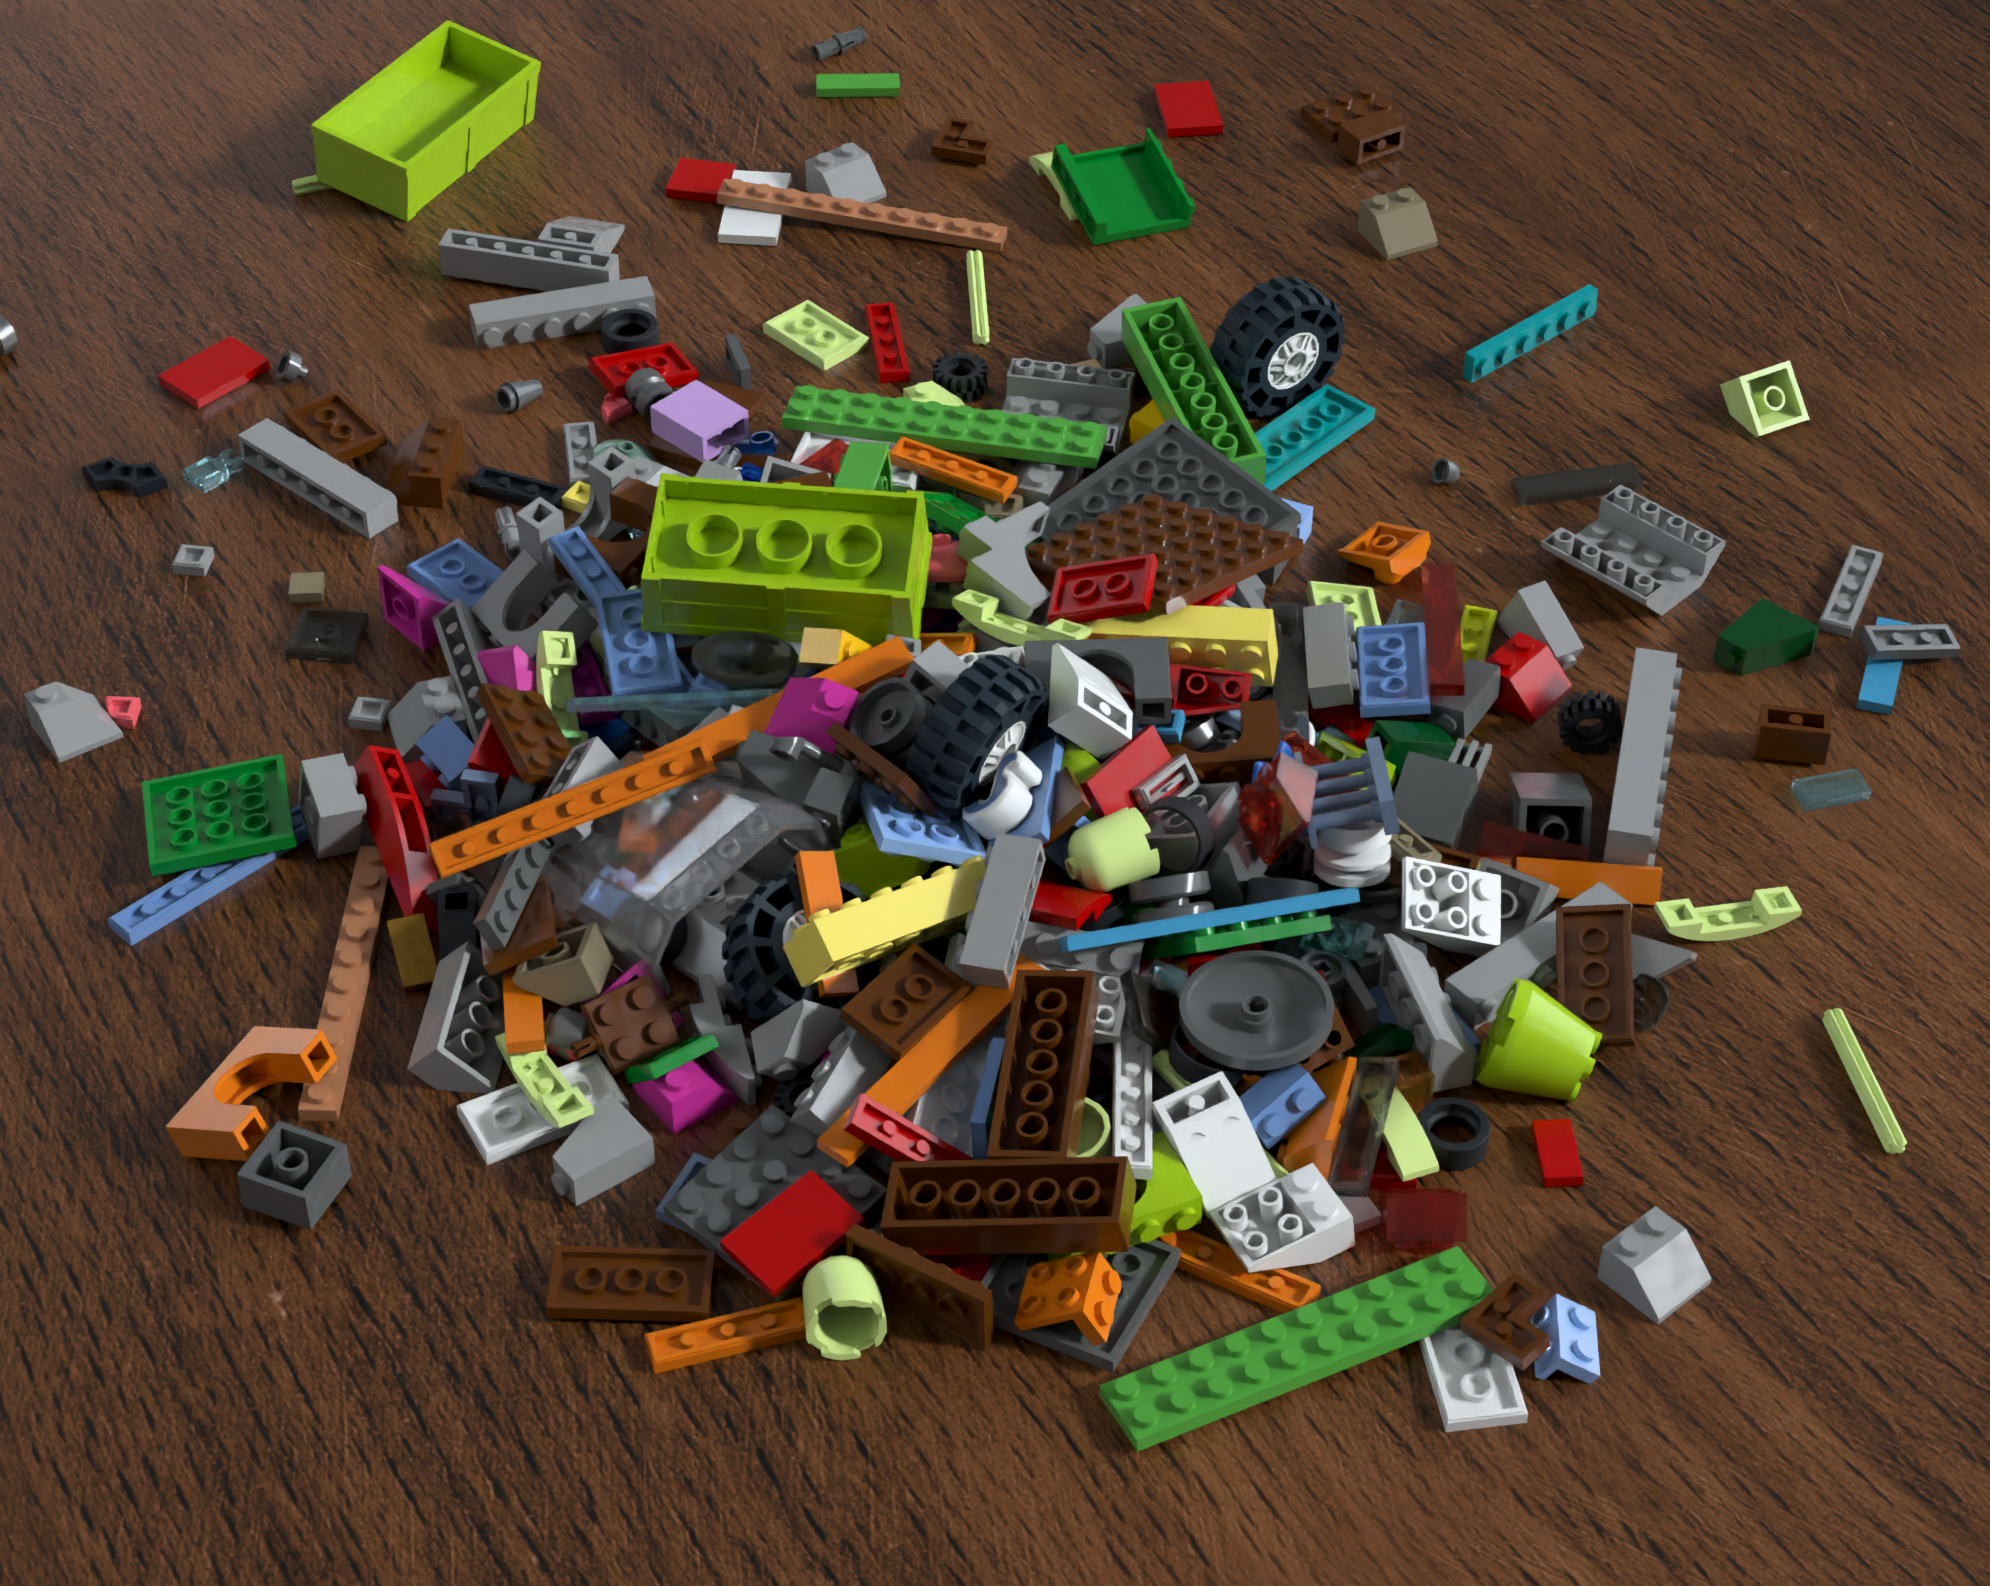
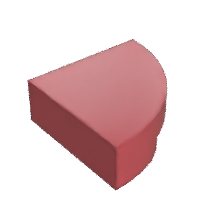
[601,393,633,425]
[105,696,142,729]

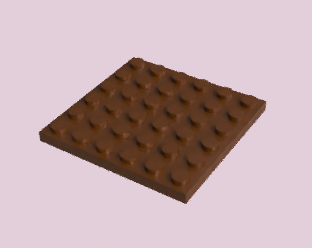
[1025,494,1303,615]

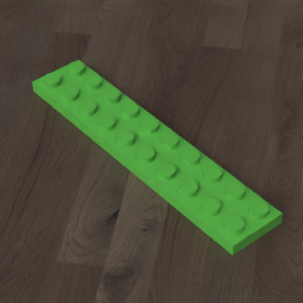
[782,385,1108,469]
[1099,1246,1494,1452]

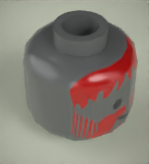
[544,1007,594,1062]

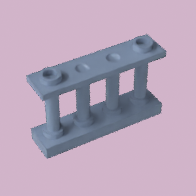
[1289,736,1400,849]

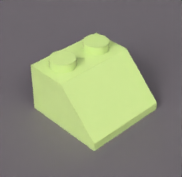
[1720,360,1809,437]

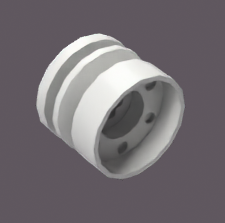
[1314,803,1391,888]

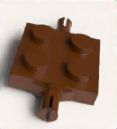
[570,973,689,1075]

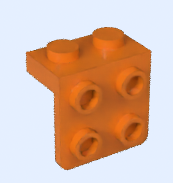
[1014,1252,1122,1346]

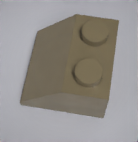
[1357,187,1438,260]
[512,922,613,1006]

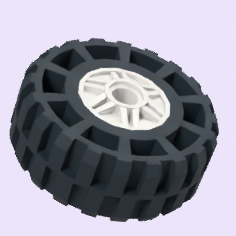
[1210,277,1345,418]
[906,654,1049,819]
[722,871,883,1024]

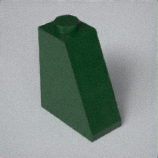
[1713,598,1819,676]
[1362,720,1457,789]

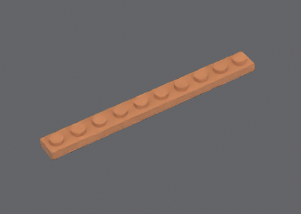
[717,178,1008,253]
[298,846,391,1121]

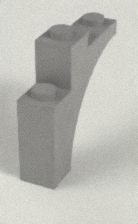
[956,501,1052,625]

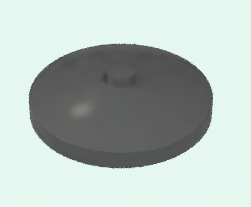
[1179,950,1334,1071]

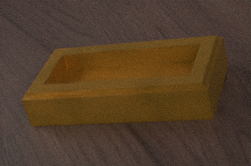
[387,913,437,992]

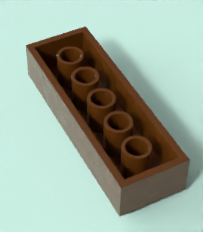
[987,970,1099,1159]
[880,1156,1137,1255]

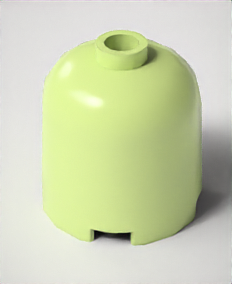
[1065,807,1160,893]
[802,1255,887,1361]

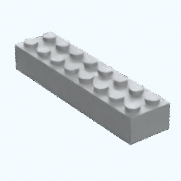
[1603,647,1682,867]

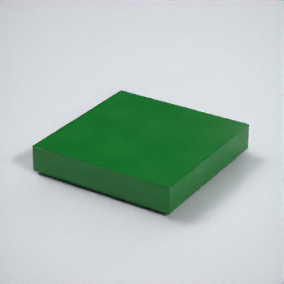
[623,1033,719,1084]

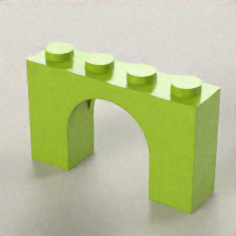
[1046,1131,1203,1261]

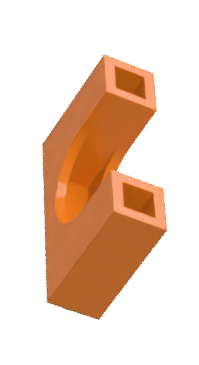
[165,1026,338,1161]

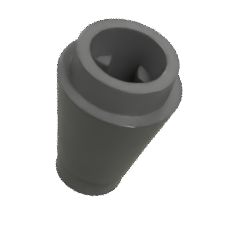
[495,379,543,413]

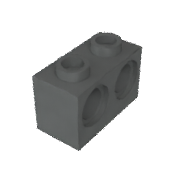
[803,767,862,848]

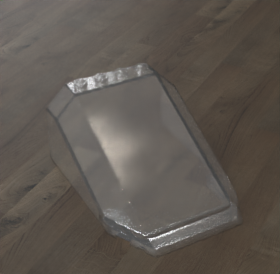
[537,750,831,1018]

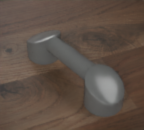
[769,736,862,793]

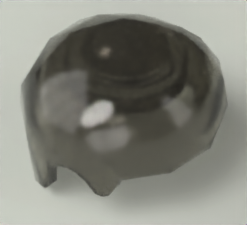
[1633,973,1670,1033]

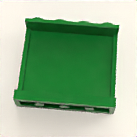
[1051,128,1195,245]

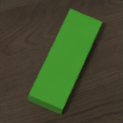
[816,73,900,98]

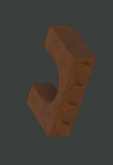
[554,476,658,589]
[1133,700,1281,787]

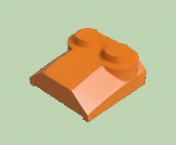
[1338,521,1431,584]

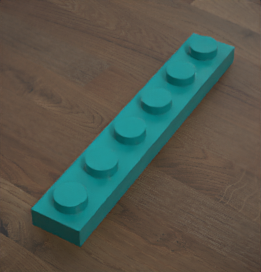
[1462,284,1598,383]

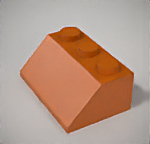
[1277,1056,1357,1185]

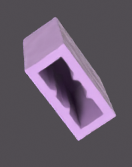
[650,380,750,463]

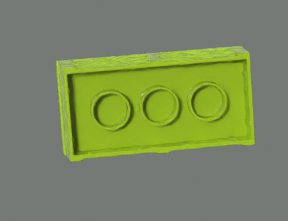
[311,20,541,222]
[641,473,933,647]

